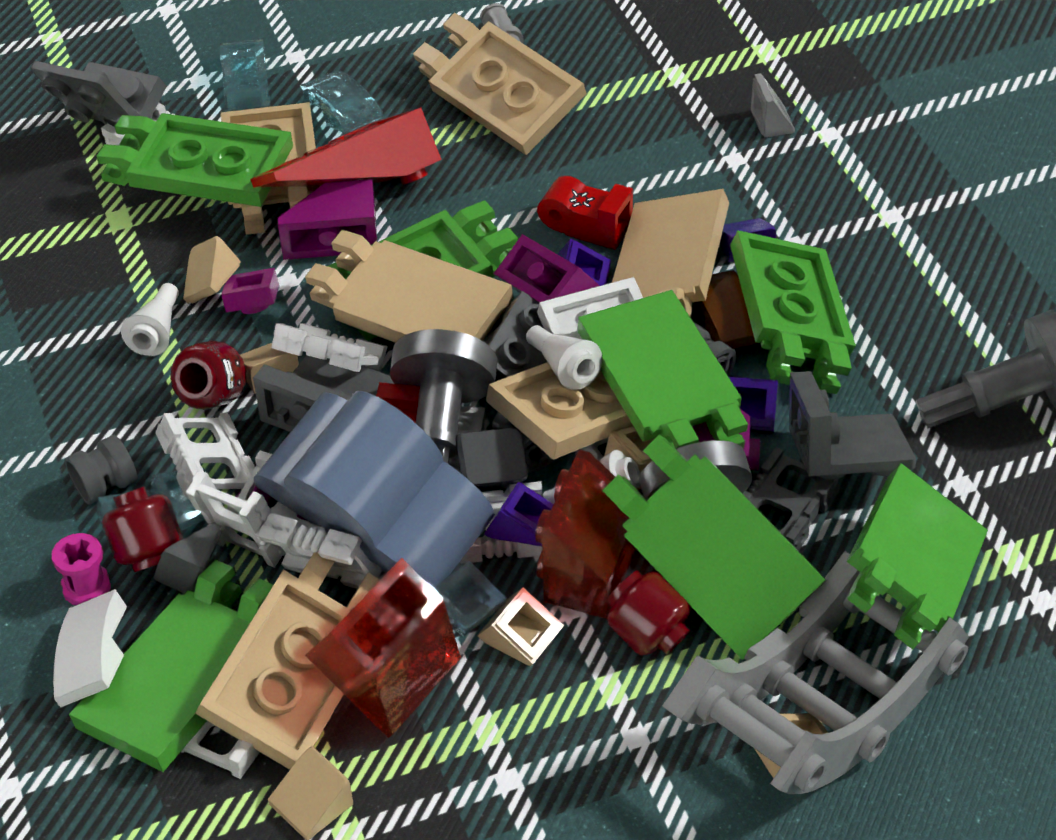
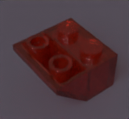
[535,449,636,619]
[305,558,461,738]

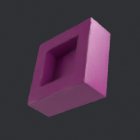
[221,268,279,314]

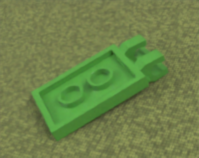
[96,113,293,207]
[328,200,518,341]
[730,230,856,394]
[577,290,748,449]
[602,435,827,660]
[846,463,988,650]
[69,560,273,772]

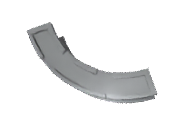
[662,551,969,794]

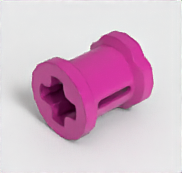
[52,533,111,605]

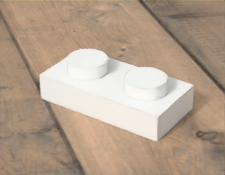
[537,277,643,339]

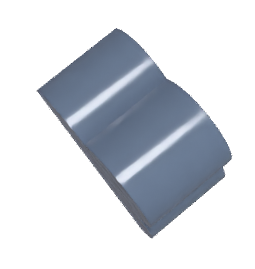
[253,391,495,601]

